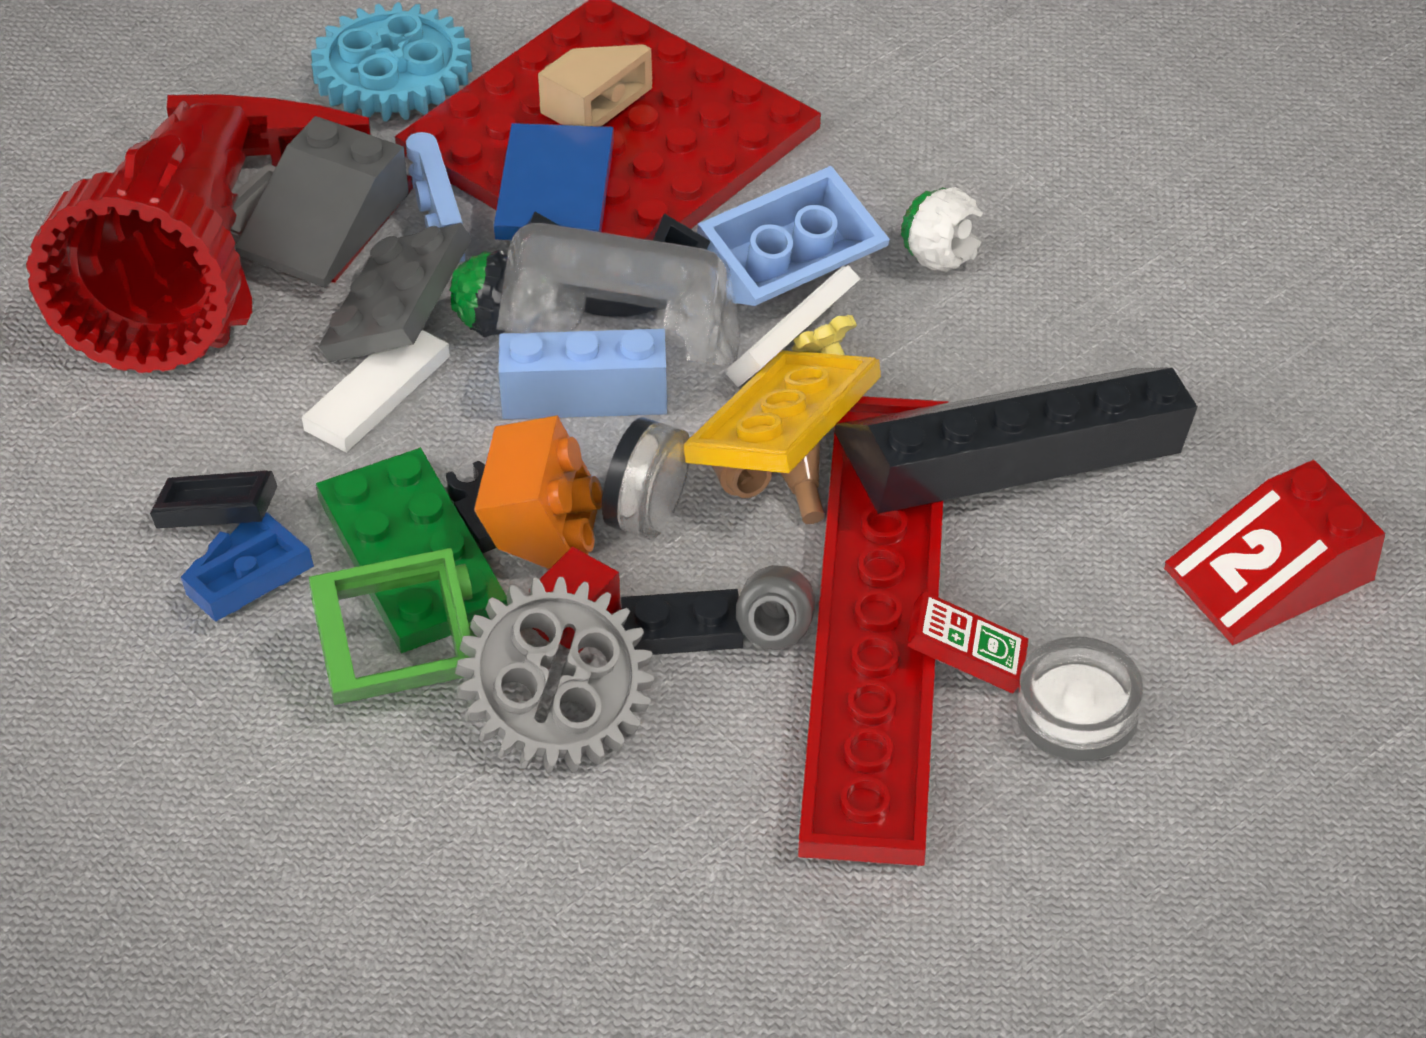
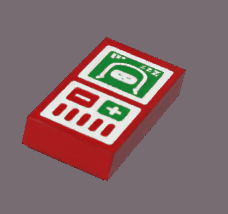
[907,591,1029,694]

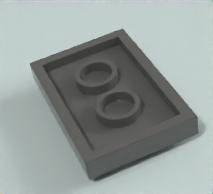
[318,223,472,362]

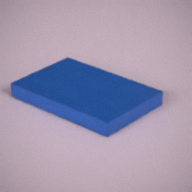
[494,123,614,244]

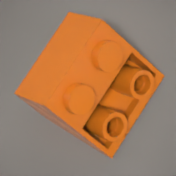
[474,415,603,569]

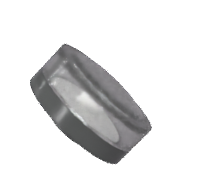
[1017,637,1143,761]

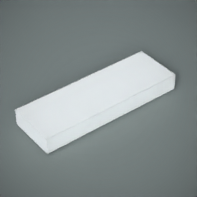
[726,265,860,388]
[302,330,450,453]

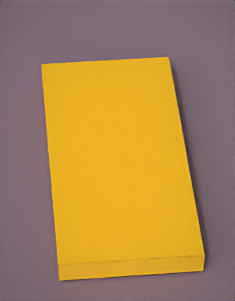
[683,350,881,473]

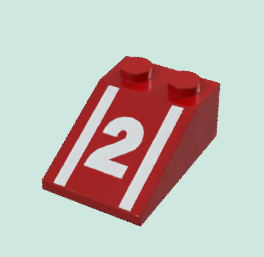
[1164,459,1386,645]

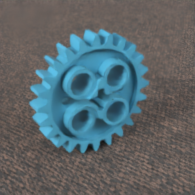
[311,2,472,121]

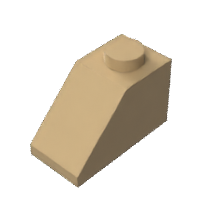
[538,44,652,127]

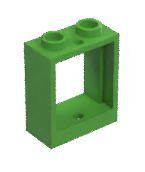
[309,548,477,705]

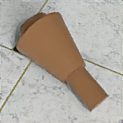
[780,441,825,524]

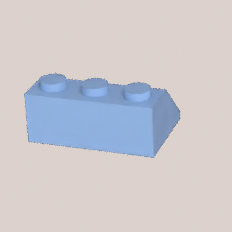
[697,166,890,306]
[499,329,667,419]

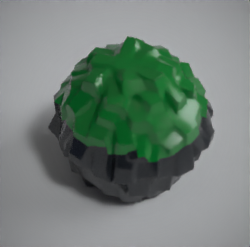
[449,250,529,338]

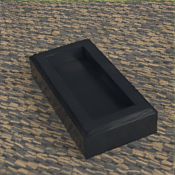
[150,470,278,529]

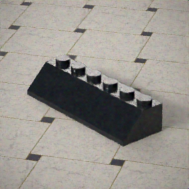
[834,367,1198,514]

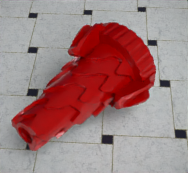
[26,101,252,373]

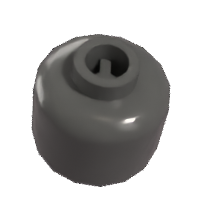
[736,565,816,650]

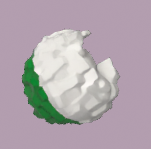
[901,187,983,272]

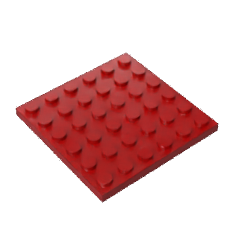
[395,0,821,248]

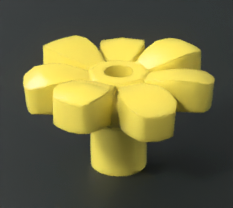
[791,315,857,355]

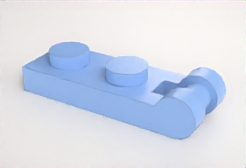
[406,132,465,263]

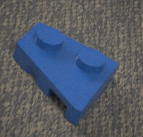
[181,512,314,622]

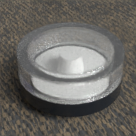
[602,417,690,540]

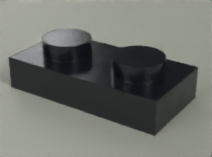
[621,589,743,655]

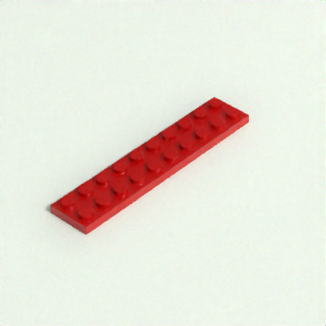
[798,396,949,866]

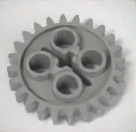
[455,577,655,774]

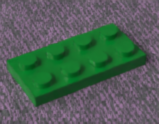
[316,447,508,654]

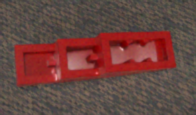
[166,94,371,167]

